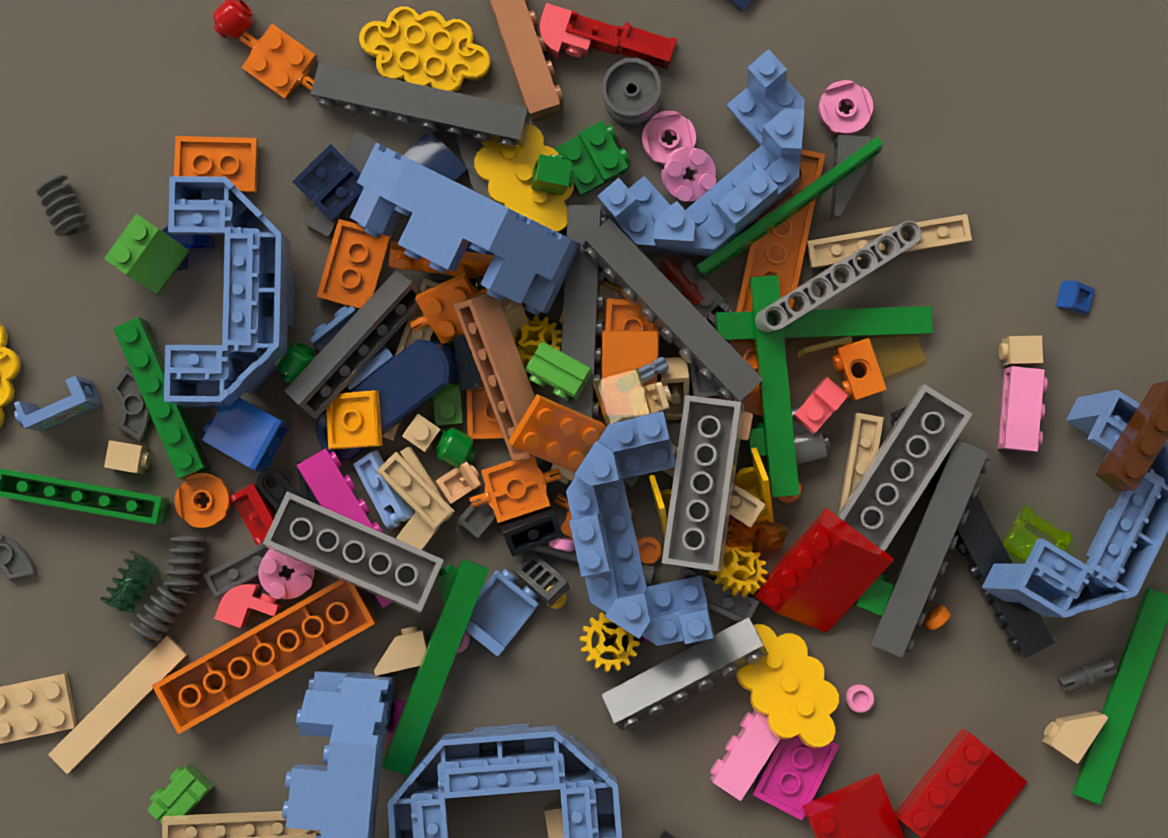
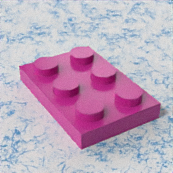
[752,735,839,820]

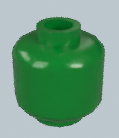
[277,342,316,383]
[434,428,476,468]

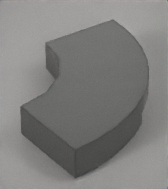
[111,367,151,442]
[0,534,37,581]

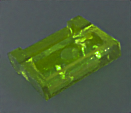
[1002,505,1073,563]

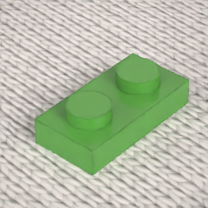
[433,384,463,426]

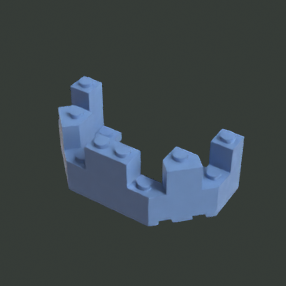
[598,49,805,257]
[350,143,582,315]
[164,176,295,408]
[982,390,1168,618]
[566,411,713,646]
[282,669,395,838]
[387,723,622,838]

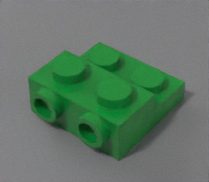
[555,120,630,197]

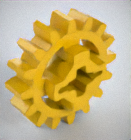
[512,315,562,368]
[709,539,768,597]
[579,612,640,673]

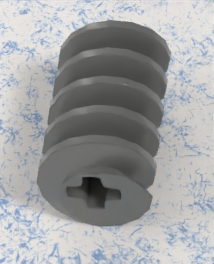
[36,175,90,236]
[163,535,206,593]
[130,586,189,649]

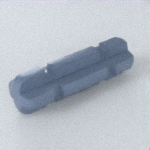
[616,357,669,393]

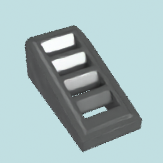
[512,551,570,607]

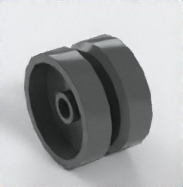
[602,58,662,127]

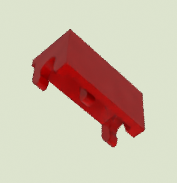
[565,11,624,55]
[617,22,677,69]
[230,483,276,546]

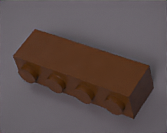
[1095,381,1168,492]

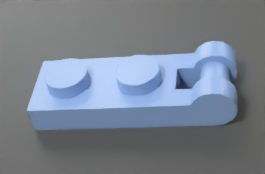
[353,450,413,530]

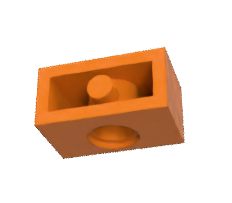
[832,338,887,402]

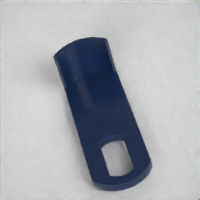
[316,339,458,460]

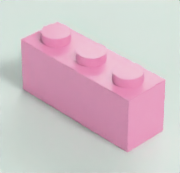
[998,366,1047,453]
[710,710,780,801]

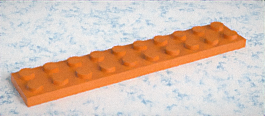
[717,149,826,417]

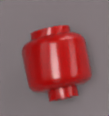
[213,0,253,39]

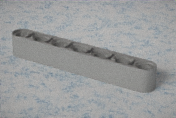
[755,221,921,333]

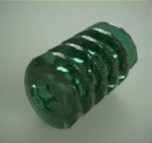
[100,550,159,612]

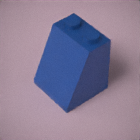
[203,397,292,472]

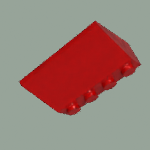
[755,508,894,633]
[895,729,1027,838]
[802,773,905,838]

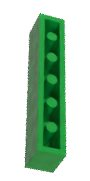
[113,317,211,480]
[0,468,170,525]

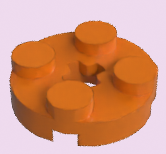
[175,473,232,528]

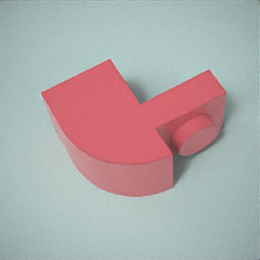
[540,3,591,59]
[793,377,848,434]
[214,583,283,628]

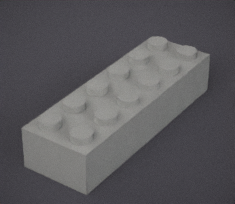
[837,384,972,552]
[662,395,745,572]
[263,491,444,614]

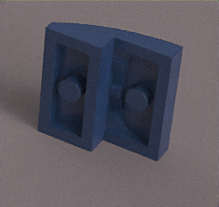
[403,130,468,181]
[292,144,364,221]

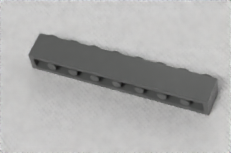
[311,63,531,148]
[559,205,607,419]
[582,218,763,402]
[871,439,991,658]

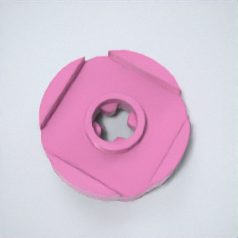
[818,80,873,135]
[642,111,696,166]
[661,146,716,202]
[259,549,315,599]

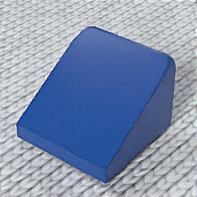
[1056,281,1095,315]

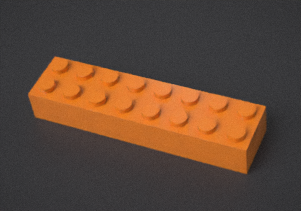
[152,580,379,735]

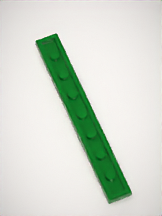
[697,136,883,278]
[749,275,800,497]
[715,306,933,341]
[382,558,489,776]
[1072,588,1168,805]

